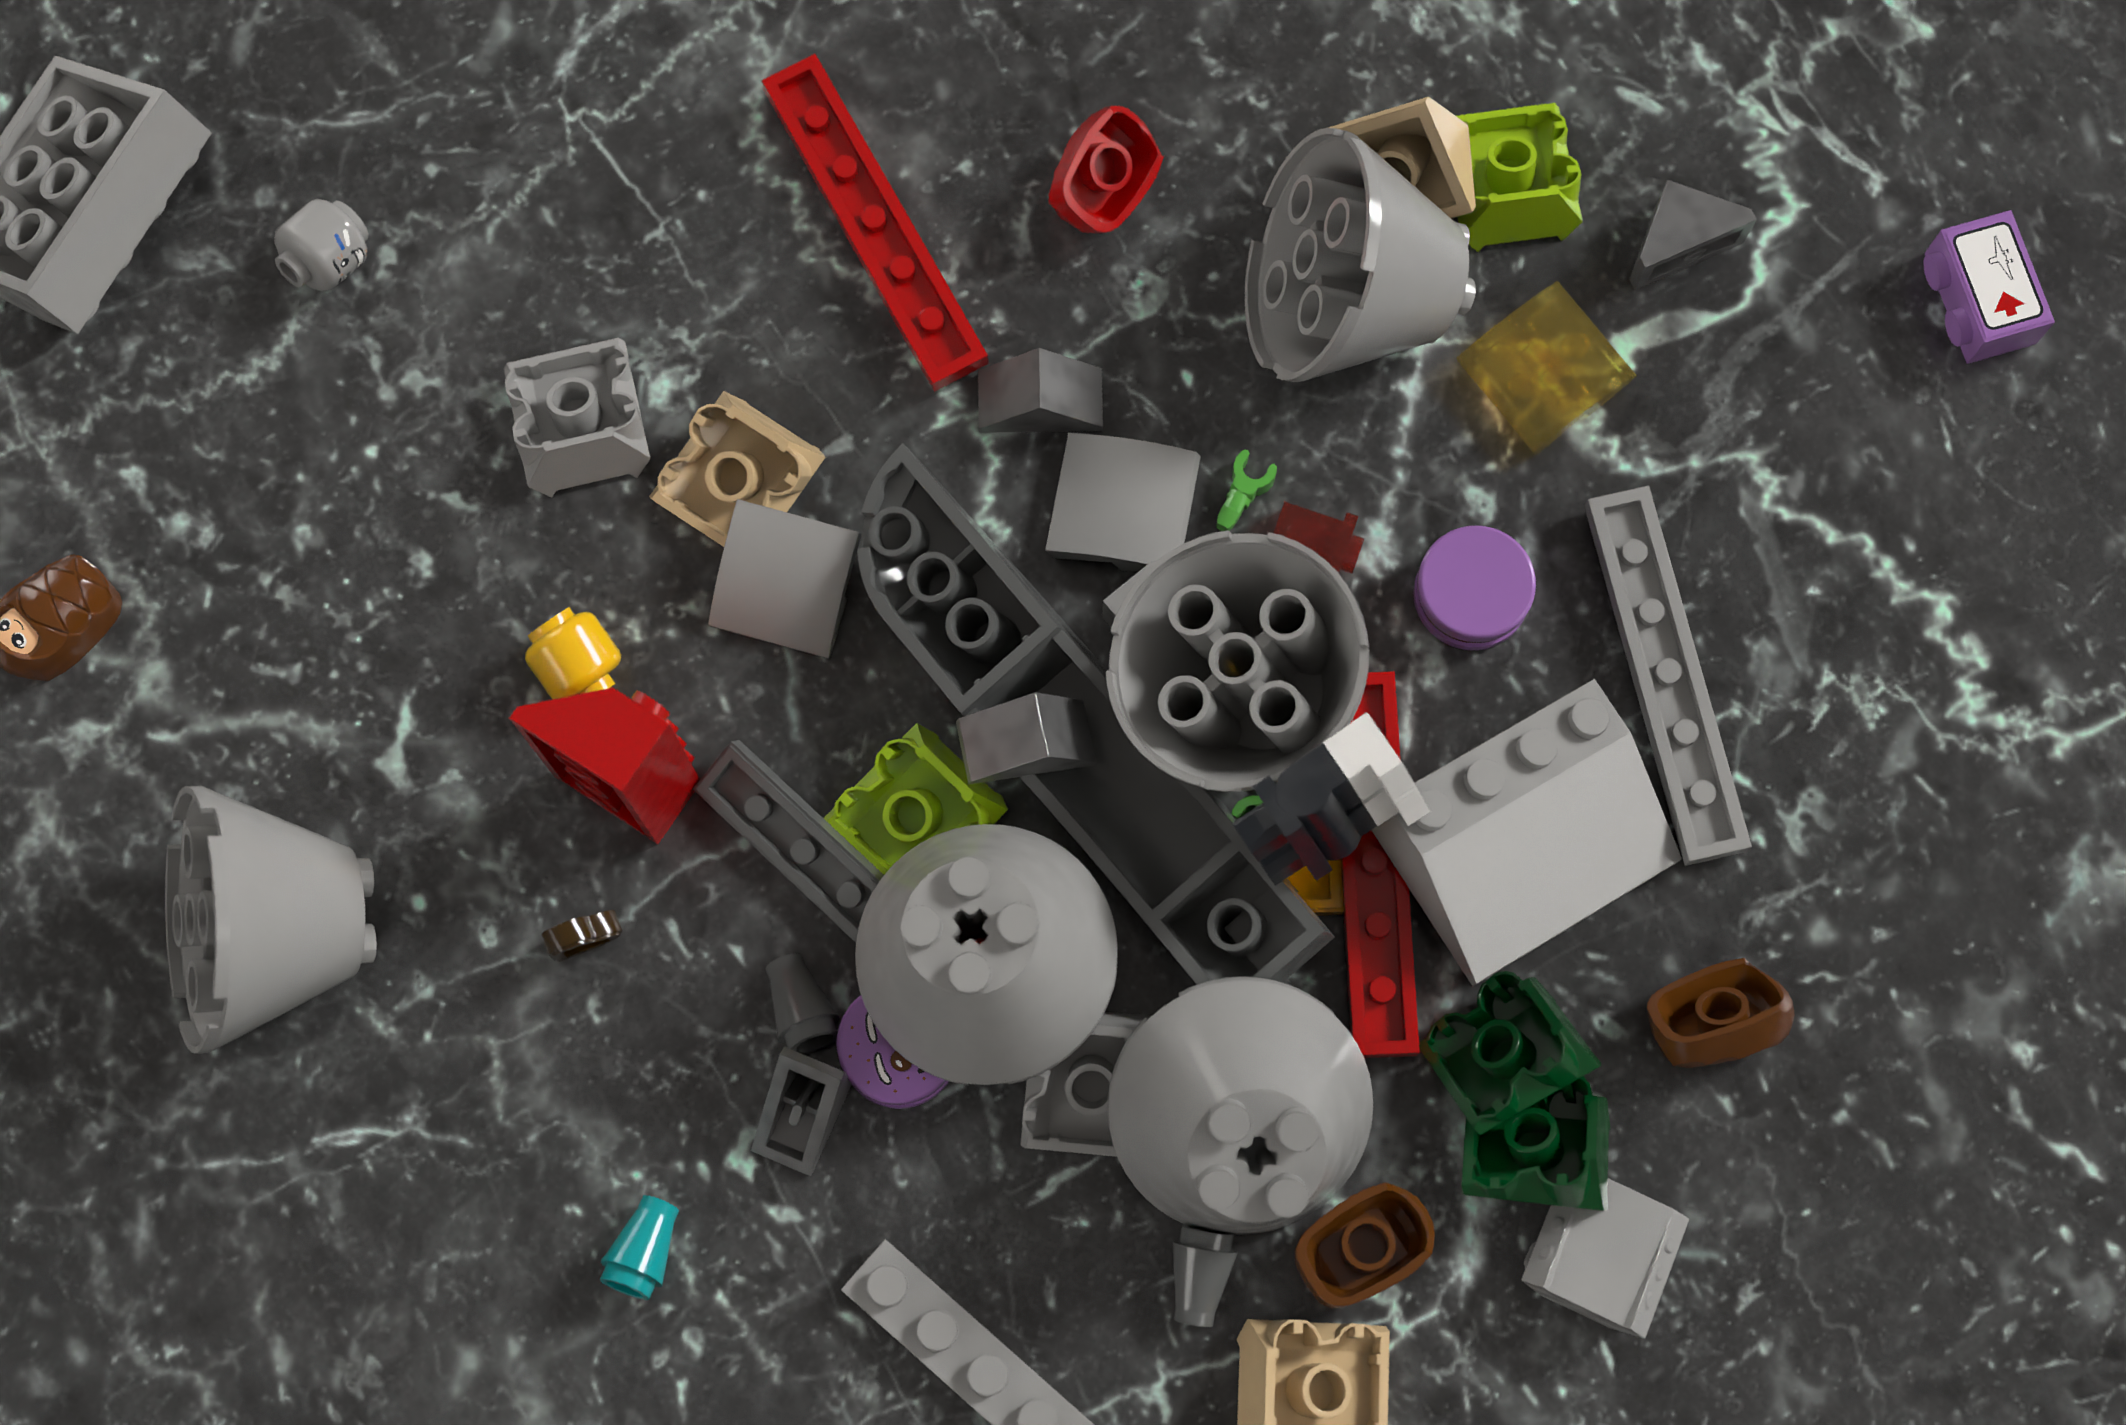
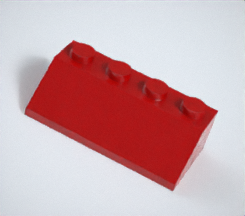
[509,687,700,844]

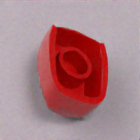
[1048,106,1164,234]

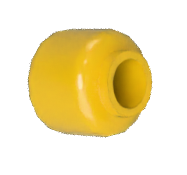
[525,607,621,699]

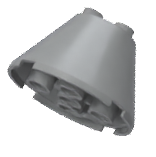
[1245,128,1476,382]
[1106,531,1369,791]
[165,786,377,1054]
[855,824,1118,1085]
[1108,977,1373,1235]

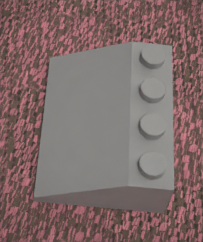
[0,56,212,334]
[1371,679,1682,986]

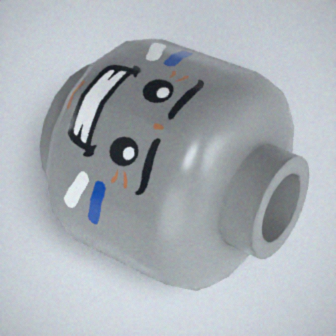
[274,199,368,292]

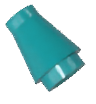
[600,1195,679,1300]

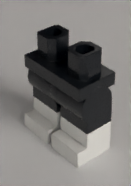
[1232,712,1431,886]

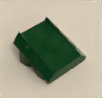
[1419,971,1601,1135]
[1462,1076,1611,1211]

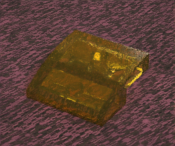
[1456,281,1637,454]

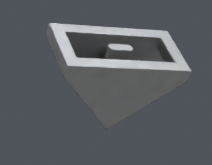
[1629,180,1757,290]
[978,348,1103,433]
[956,693,1096,785]
[751,1047,851,1176]

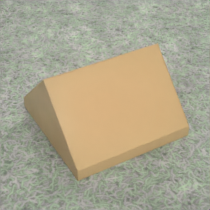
[1328,97,1476,218]

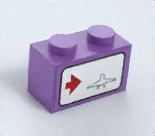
[1924,210,2055,364]

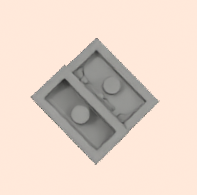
[1045,433,1201,572]
[708,499,862,659]

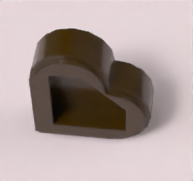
[541,910,622,962]

